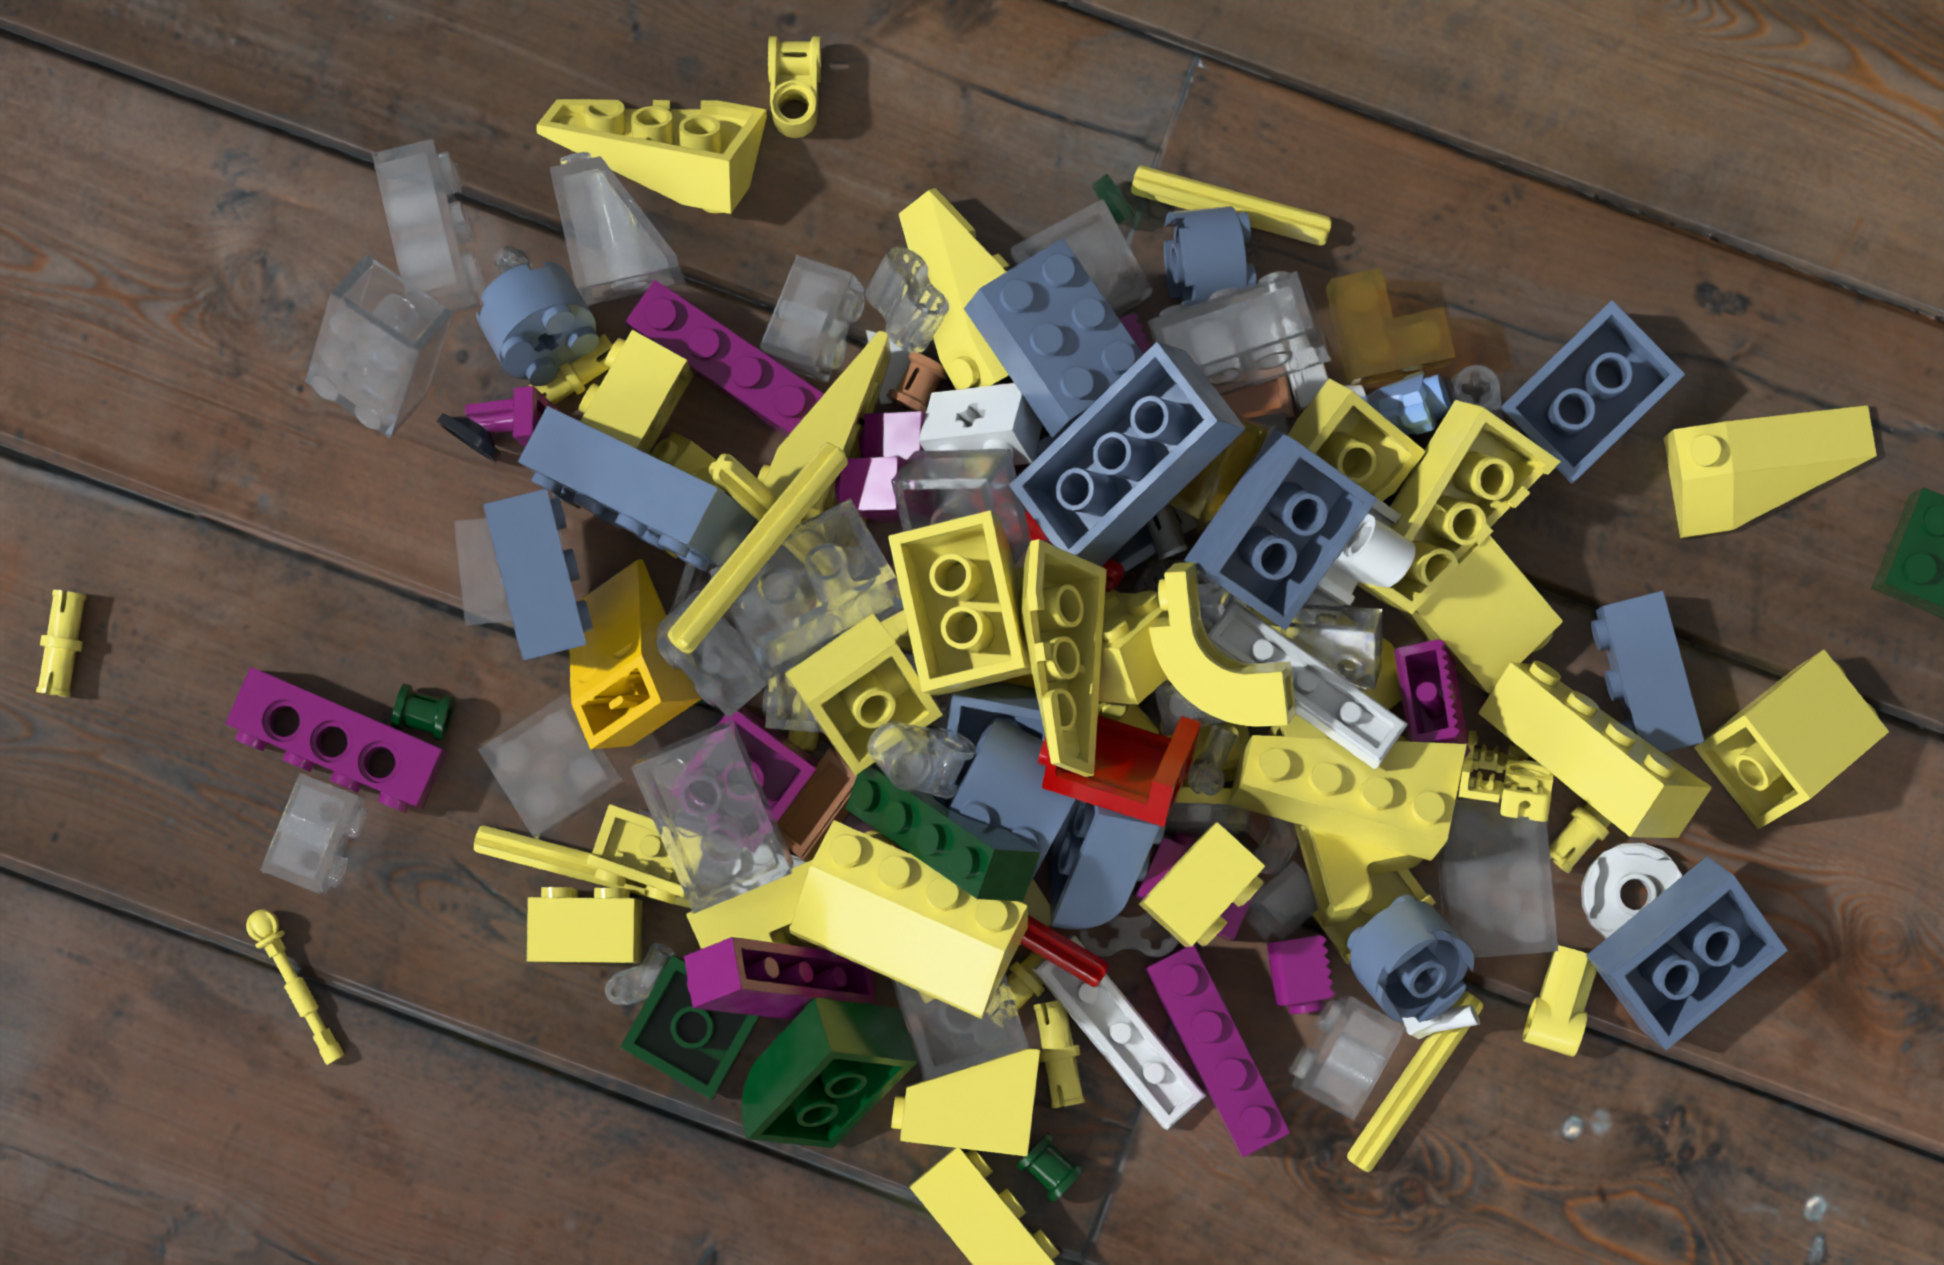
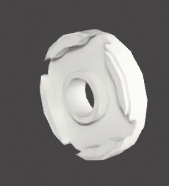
[1581,843,1682,939]

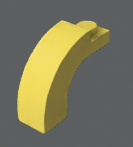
[1149,562,1296,726]

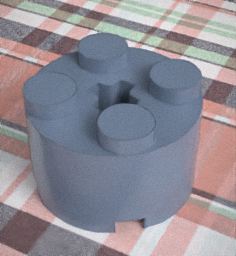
[1164,206,1257,315]
[476,262,599,386]
[1347,894,1474,1023]

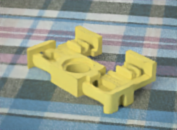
[1459,730,1554,822]

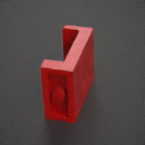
[1038,715,1202,827]

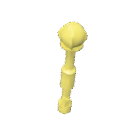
[246,909,345,1065]

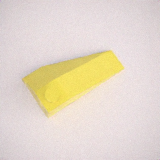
[537,99,767,214]
[757,331,891,544]
[1020,539,1107,777]

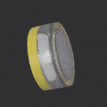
[1164,779,1251,838]

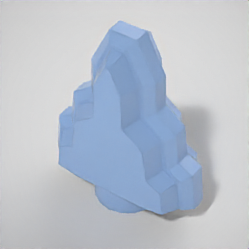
[1361,370,1451,435]

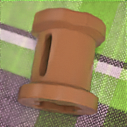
[886,351,949,413]

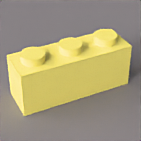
[910,1148,1060,1265]

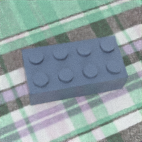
[1009,342,1246,566]
[518,406,755,571]

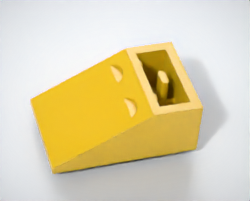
[569,559,702,750]

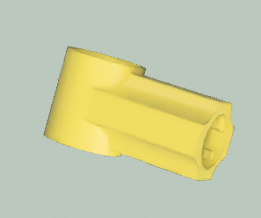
[1522,945,1597,1057]

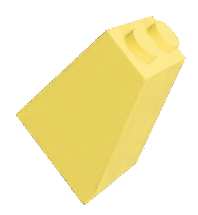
[1396,535,1563,694]
[1694,650,1889,829]
[891,1047,1040,1156]

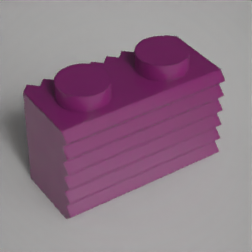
[1394,639,1471,757]
[1266,935,1335,1015]

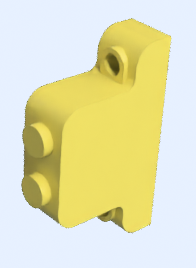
[1268,714,1423,927]

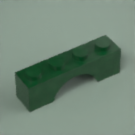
[846,762,1041,901]

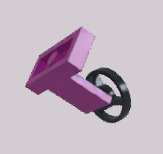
[436,386,562,463]

